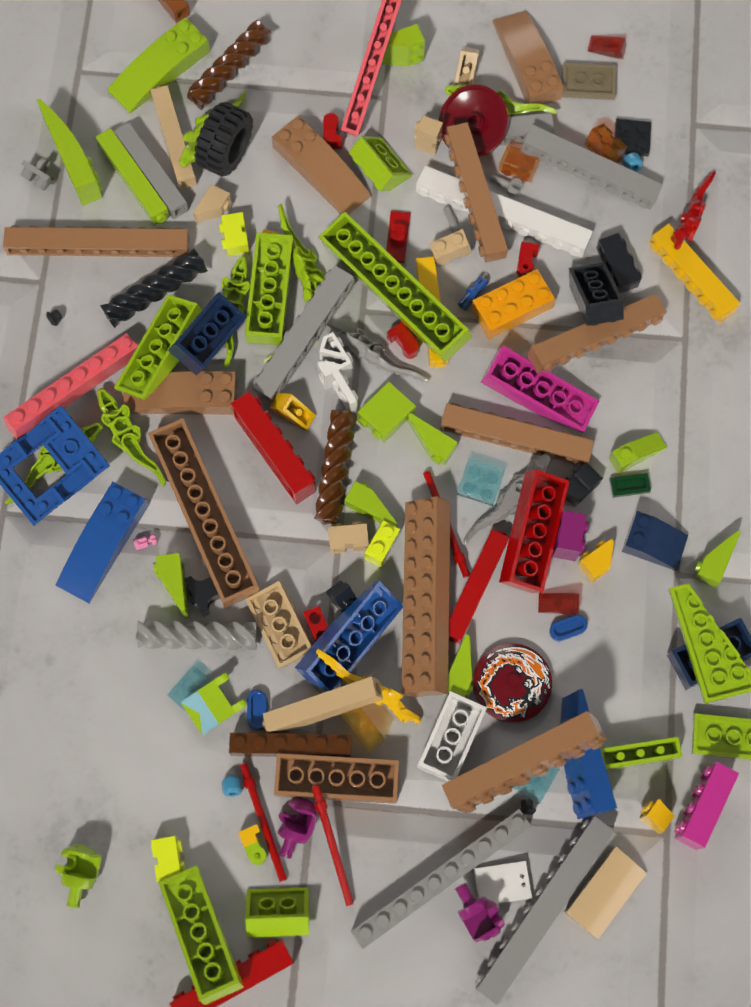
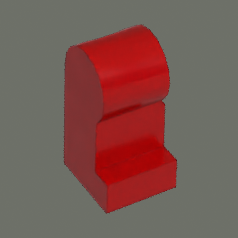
[323,113,342,149]
[516,241,540,278]
[387,322,419,359]
[303,606,328,642]

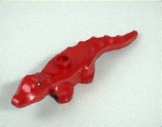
[671,171,716,250]

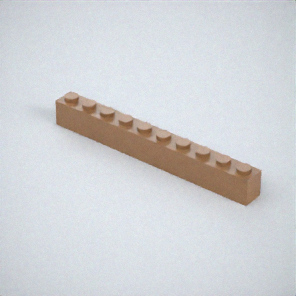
[3,226,190,257]

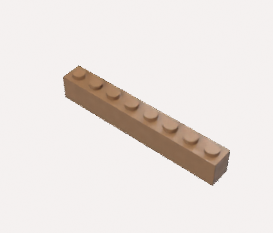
[444,122,508,263]
[527,294,667,373]
[440,403,594,466]

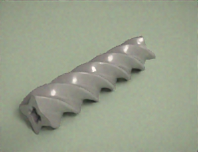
[136,620,258,650]

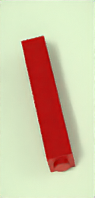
[449,530,510,645]

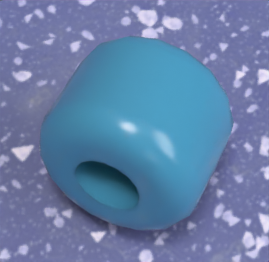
[623,152,643,172]
[222,774,243,797]

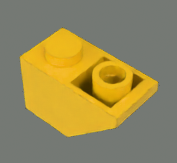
[578,539,614,583]
[640,799,675,834]

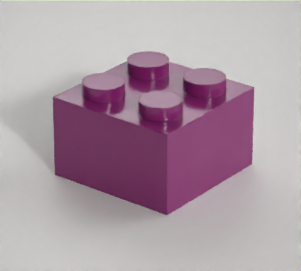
[553,510,589,561]

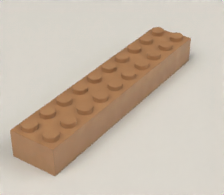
[148,418,260,608]
[401,496,450,697]

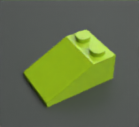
[368,24,425,66]
[153,553,189,619]

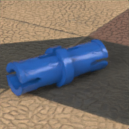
[457,276,488,311]

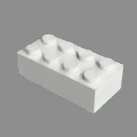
[417,691,487,782]

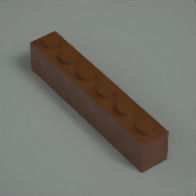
[229,733,351,758]

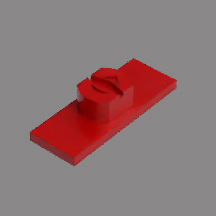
[386,211,410,263]

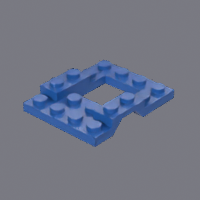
[0,405,110,526]

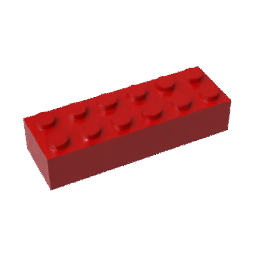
[230,391,316,505]
[499,469,570,593]

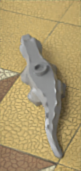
[324,324,429,382]
[463,454,550,545]

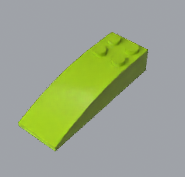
[107,17,210,114]
[37,99,103,206]
[245,232,293,345]
[114,294,202,400]
[158,865,244,1005]

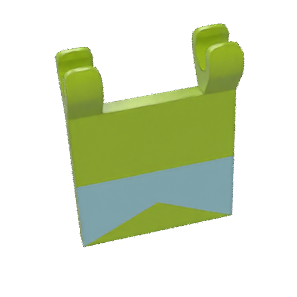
[180,673,247,736]

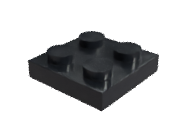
[613,119,651,157]

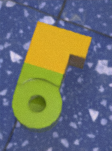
[238,824,267,865]

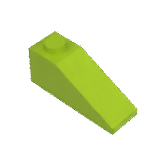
[407,413,458,466]
[609,432,667,474]
[344,481,397,527]
[694,530,741,588]
[448,634,474,697]

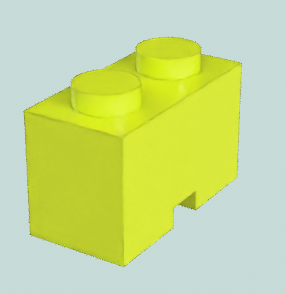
[219,212,249,256]
[364,520,400,568]
[150,836,186,882]

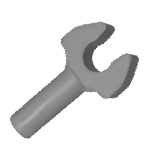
[490,174,524,197]

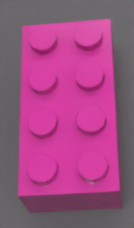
[674,762,739,850]

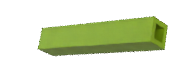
[95,128,170,226]

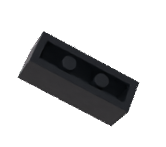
[596,233,642,293]

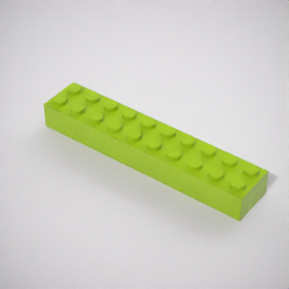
[318,212,472,363]

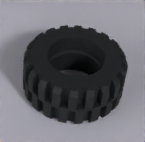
[194,102,253,177]

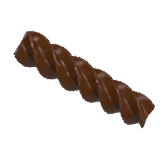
[187,20,272,110]
[314,410,357,525]

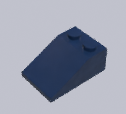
[622,511,688,571]

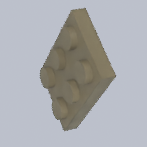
[562,63,616,100]

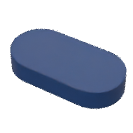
[549,615,588,642]
[247,690,268,731]

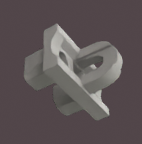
[21,157,56,190]

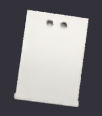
[473,861,532,904]

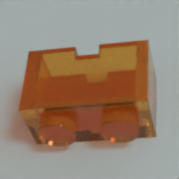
[584,124,627,163]
[498,144,540,183]

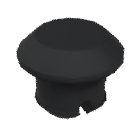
[46,309,62,326]
[520,799,536,815]

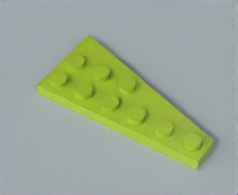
[668,583,751,704]

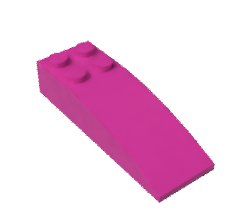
[481,345,599,433]

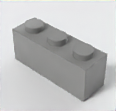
[500,112,555,146]

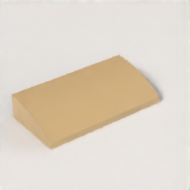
[245,581,314,669]
[564,847,647,940]

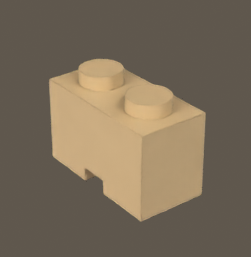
[413,116,443,156]
[429,229,472,267]
[328,522,369,554]

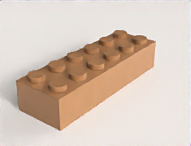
[274,753,399,804]

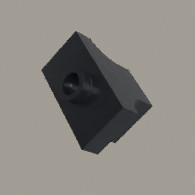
[184,576,220,617]
[326,580,357,613]

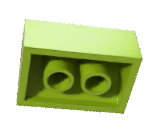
[349,136,413,191]
[245,887,309,938]

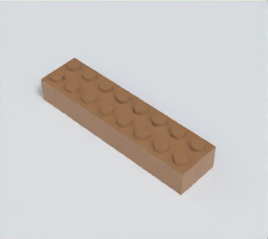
[442,711,607,813]

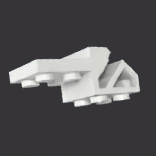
[317,332,359,415]

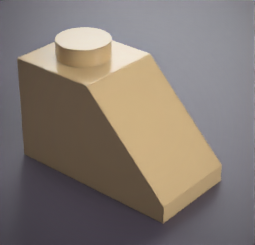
[454,47,480,86]
[193,184,232,222]

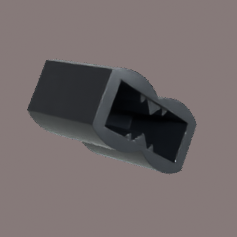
[564,463,603,507]

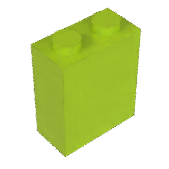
[357,382,416,443]

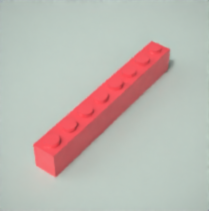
[340,0,401,137]
[4,333,138,439]

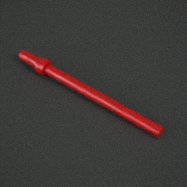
[423,471,470,578]
[240,763,287,882]
[311,784,354,906]

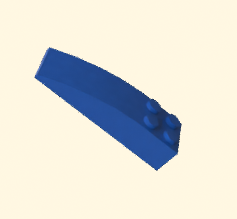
[55,481,149,604]
[295,580,403,694]
[561,689,617,820]

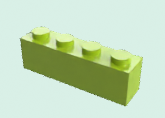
[600,737,683,771]

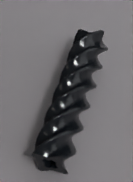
[100,248,208,329]

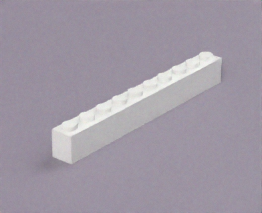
[416,166,593,257]

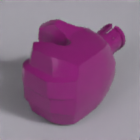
[277,797,318,859]
[455,882,505,942]

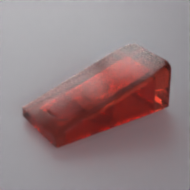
[587,35,626,59]
[538,593,579,615]

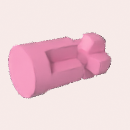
[133,534,157,550]

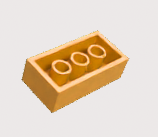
[471,269,555,339]

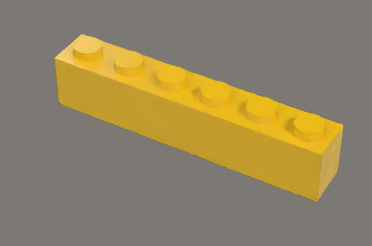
[649,224,741,323]

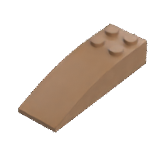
[493,11,564,105]
[272,115,371,215]
[123,371,237,415]

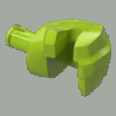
[55,844,102,908]

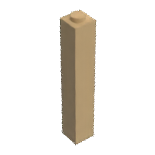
[150,85,197,190]
[263,676,384,733]

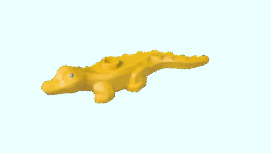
[316,649,421,724]

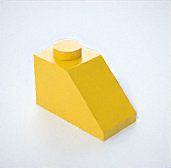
[270,392,316,431]

